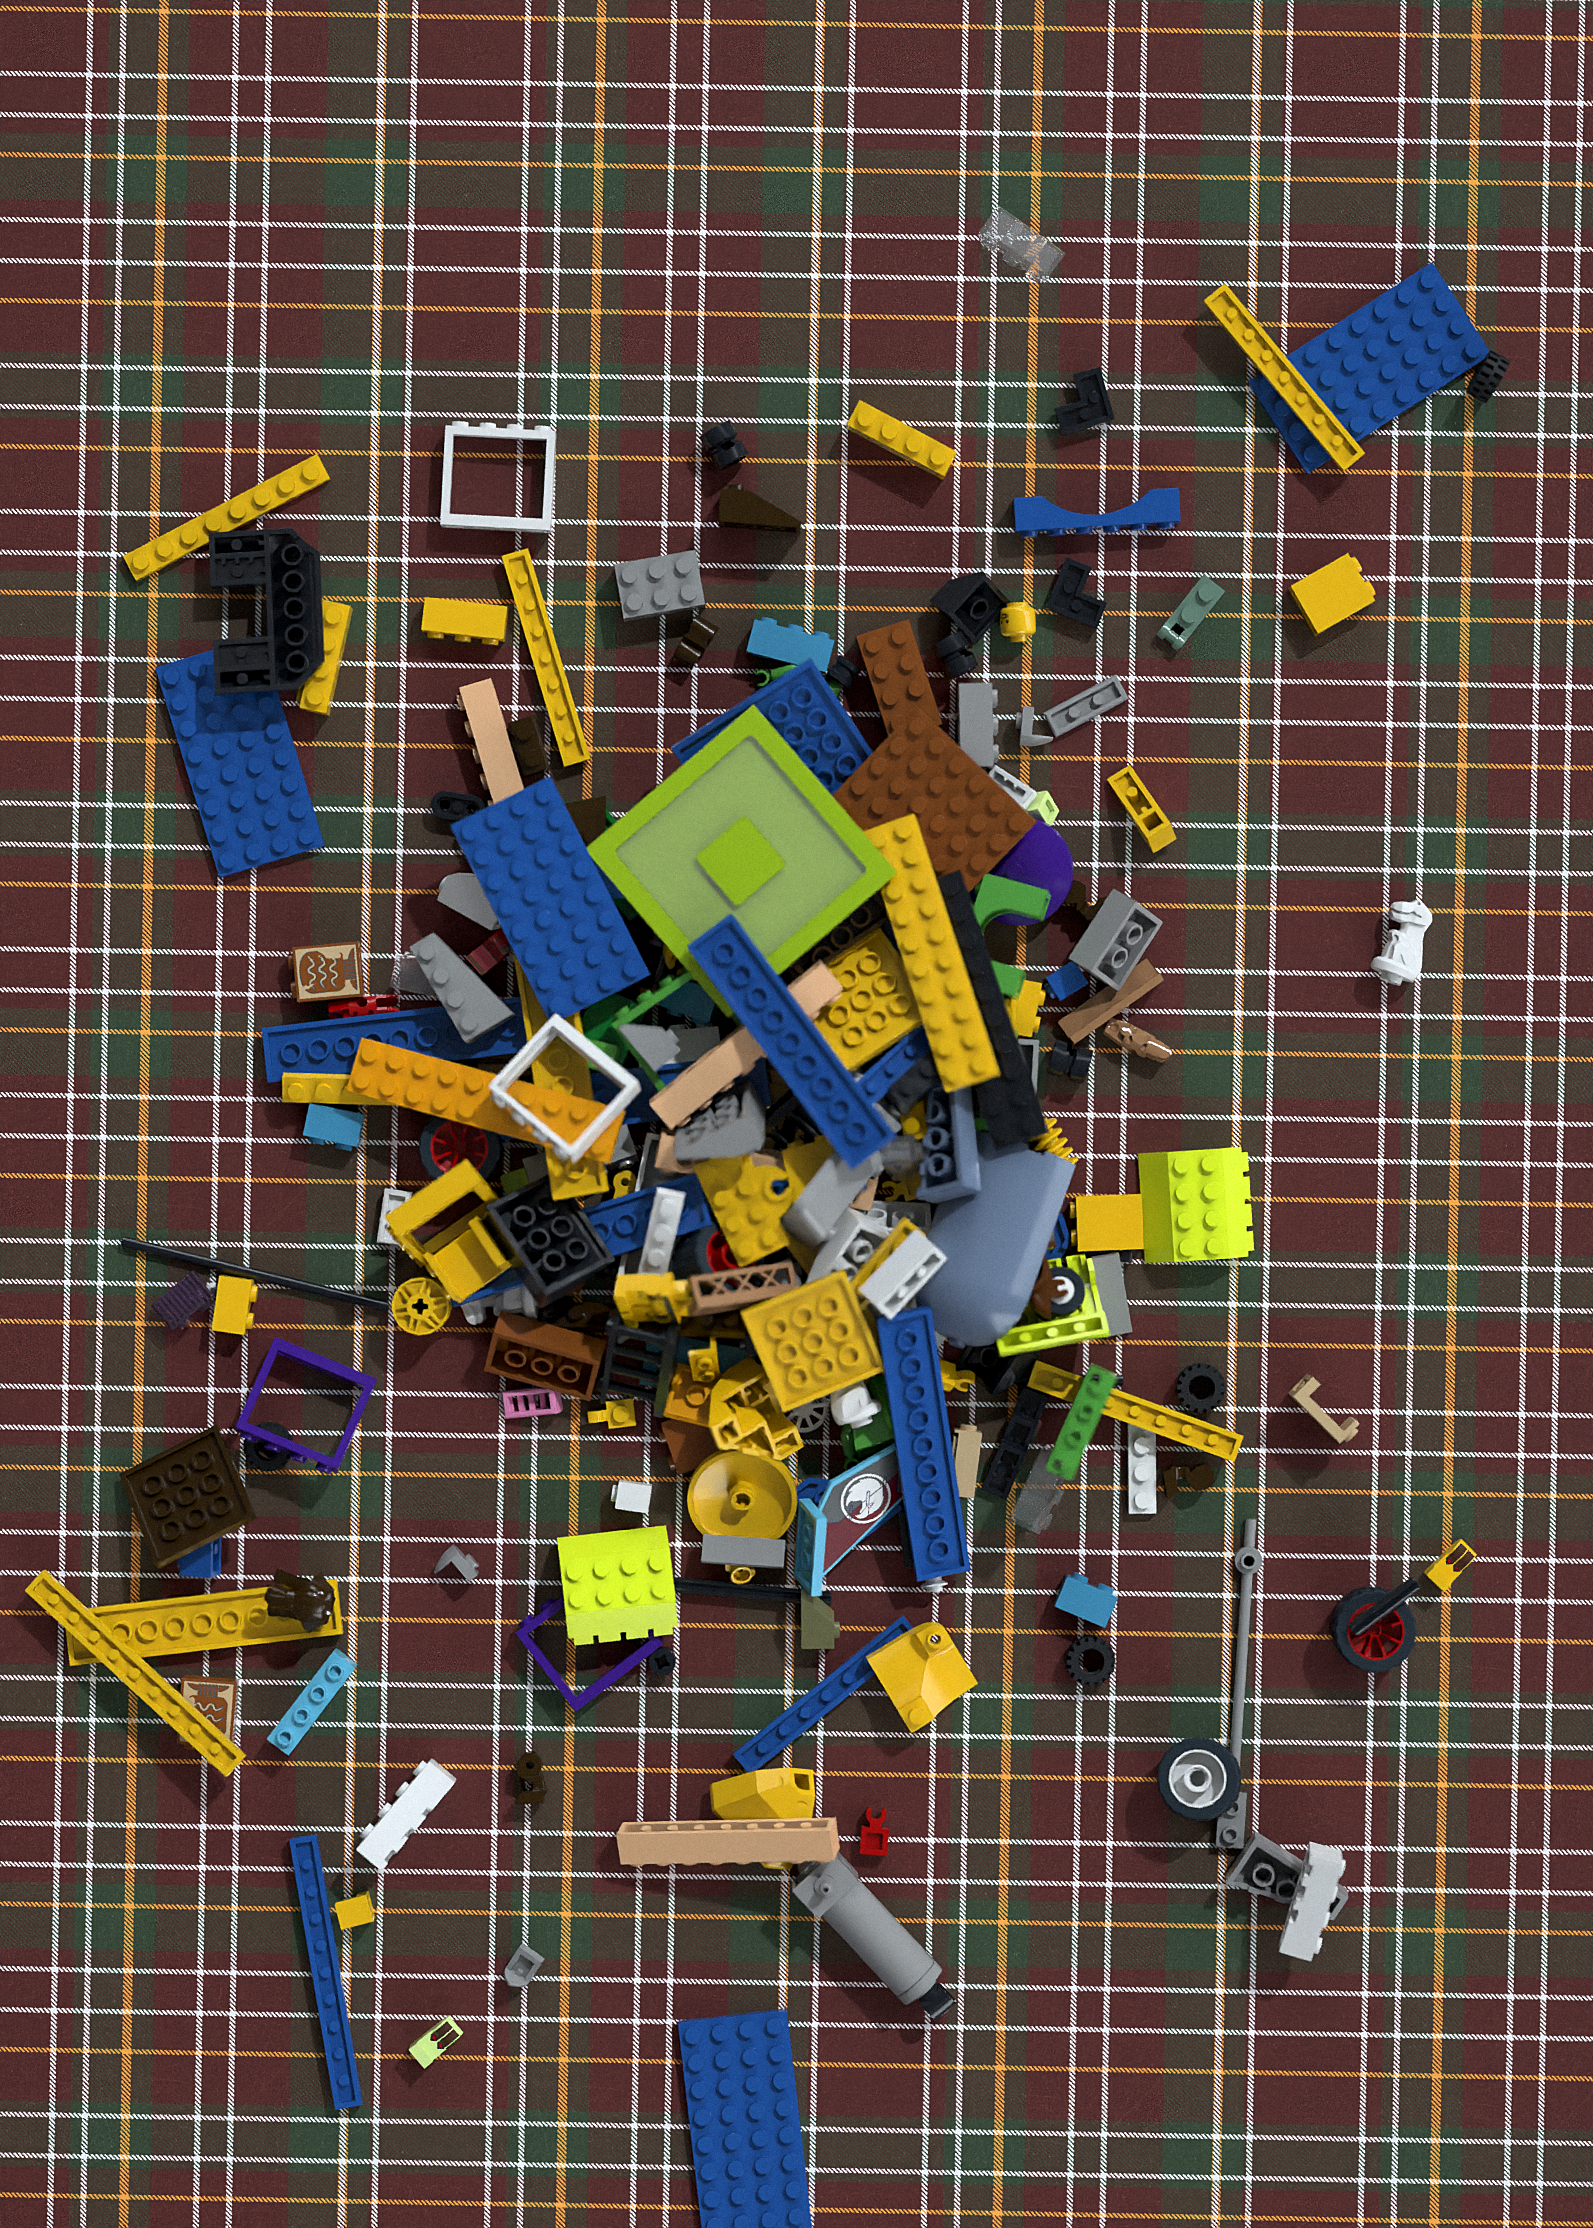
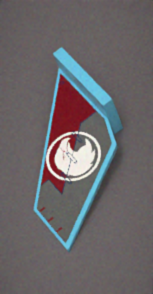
[793,1443,903,1596]

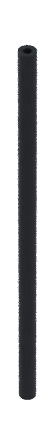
[121,1236,390,1312]

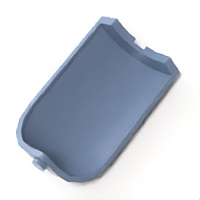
[915,1131,1076,1349]

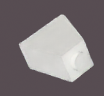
[437,873,501,930]

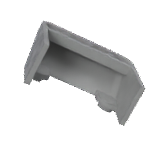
[781,1149,886,1251]

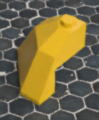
[709,1357,804,1461]

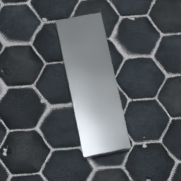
[1043,674,1129,738]
[1091,1252,1133,1337]
[701,1534,785,1569]

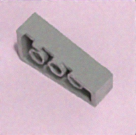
[410,933,517,1044]

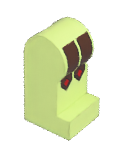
[409,2016,463,2069]

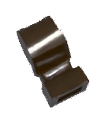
[673,614,719,670]
[1065,880,1107,921]
[1161,1464,1215,1499]
[516,1751,548,1804]

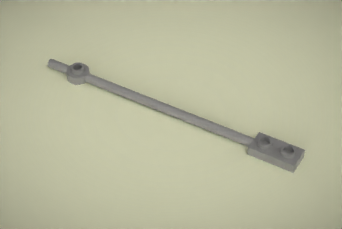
[1215,1519,1262,1849]

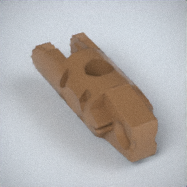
[1103,1018,1172,1063]

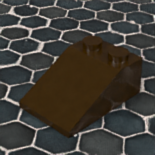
[718,484,802,534]

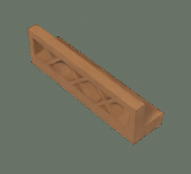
[1057,958,1164,1044]
[686,1262,798,1317]

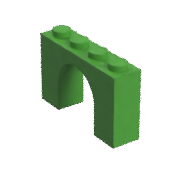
[973,874,1051,1000]

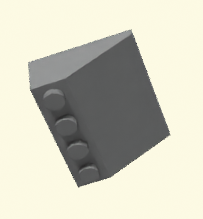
[673,1079,766,1159]

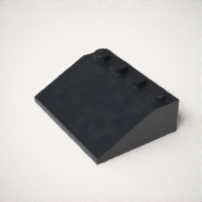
[481,1174,615,1309]

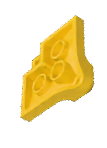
[866,1622,978,1733]

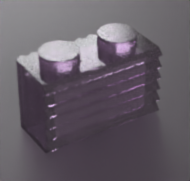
[151,1270,217,1331]

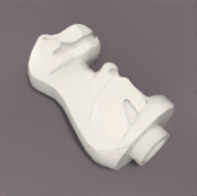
[1370,900,1432,986]
[461,1286,539,1325]
[830,1379,882,1428]

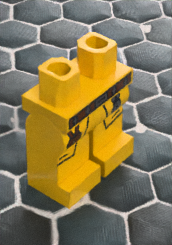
[614,1273,693,1328]

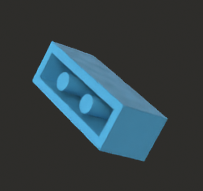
[746,617,835,675]

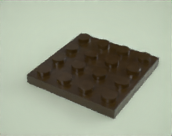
[119,1424,257,1568]

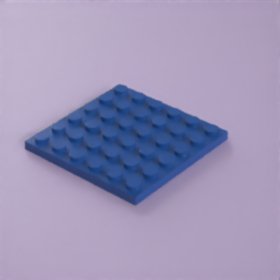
[671,657,873,796]

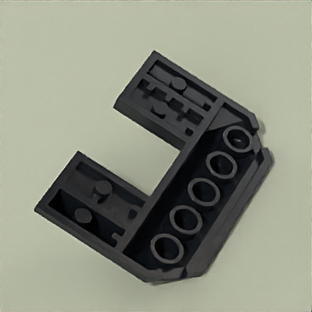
[209,528,325,695]

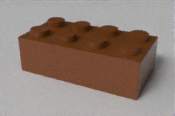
[856,619,942,737]
[484,1311,607,1401]

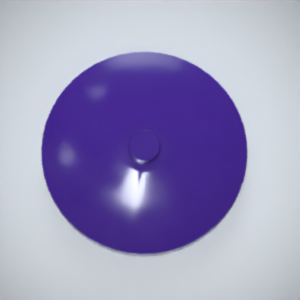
[969,817,1074,926]

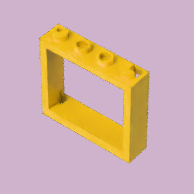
[384,1159,501,1268]

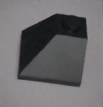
[930,571,1011,644]
[957,1341,1039,1396]

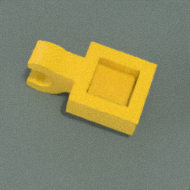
[939,1358,975,1392]
[587,1398,636,1429]

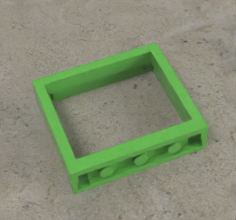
[612,965,743,1091]
[1046,1362,1117,1480]

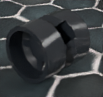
[699,420,749,472]
[931,631,979,681]
[1046,1039,1093,1084]

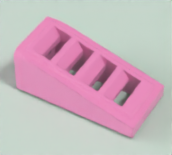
[502,1386,563,1419]

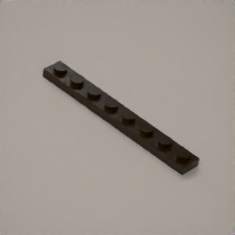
[538,1301,748,1339]

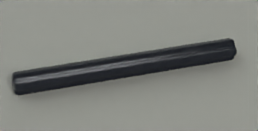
[673,1577,832,1606]

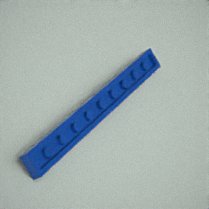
[289,1833,363,2110]

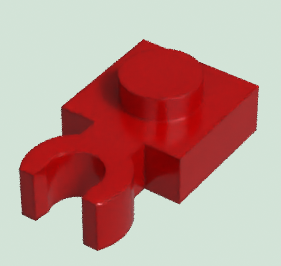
[859,1806,889,1856]

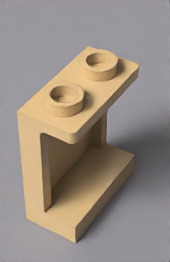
[1288,1374,1359,1443]

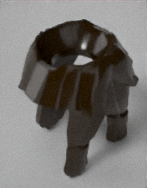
[264,1568,336,1633]

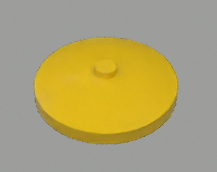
[687,1448,797,1539]

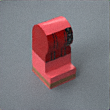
[465,928,513,977]

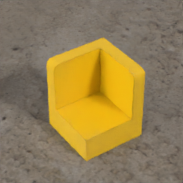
[335,1891,375,1930]

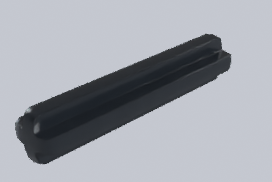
[1349,1577,1421,1636]

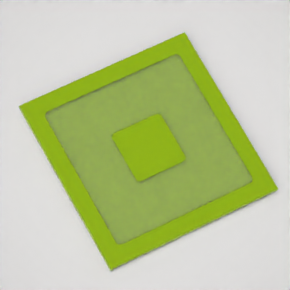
[587,705,897,1018]

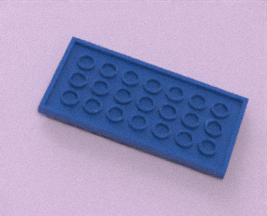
[1247,262,1489,475]
[155,636,325,878]
[450,776,650,1021]
[678,2008,812,2228]

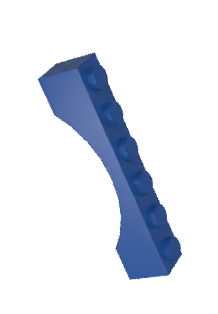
[1013,488,1181,538]

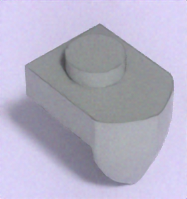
[1015,706,1053,746]
[434,1544,479,1582]
[504,1943,545,1987]

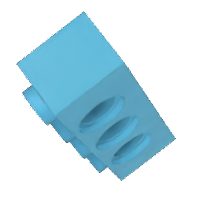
[267,1648,358,1756]

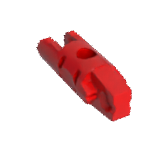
[328,994,399,1020]

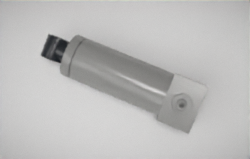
[792,1852,957,2021]

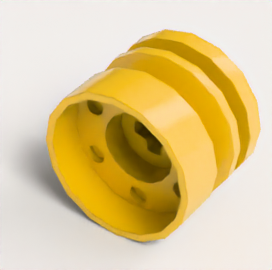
[391,1276,452,1335]

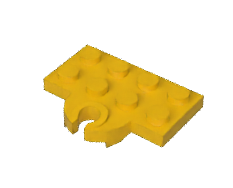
[693,1153,795,1267]

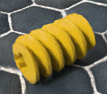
[1029,1117,1078,1164]

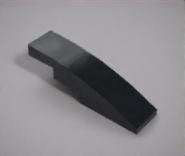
[981,1384,1050,1500]

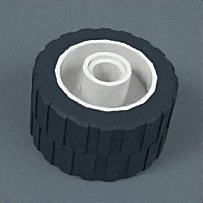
[1157,1737,1242,1821]

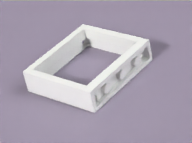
[440,421,557,533]
[489,1013,641,1163]

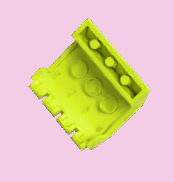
[1138,1147,1254,1263]
[996,1253,1110,1356]
[557,1525,678,1646]

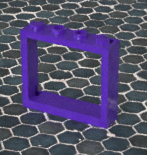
[236,1337,377,1474]
[516,1589,664,1711]

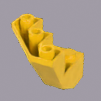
[710,1768,815,1870]

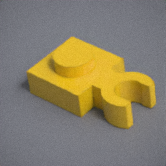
[882,1170,922,1202]

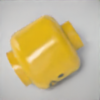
[1000,602,1036,642]

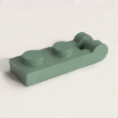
[1156,575,1225,652]

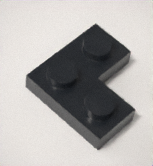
[1054,367,1115,436]
[1046,557,1107,629]

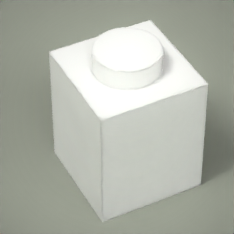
[611,1479,652,1513]

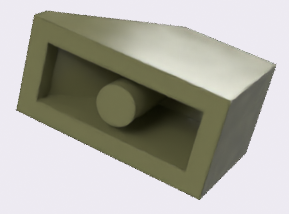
[801,1587,840,1649]

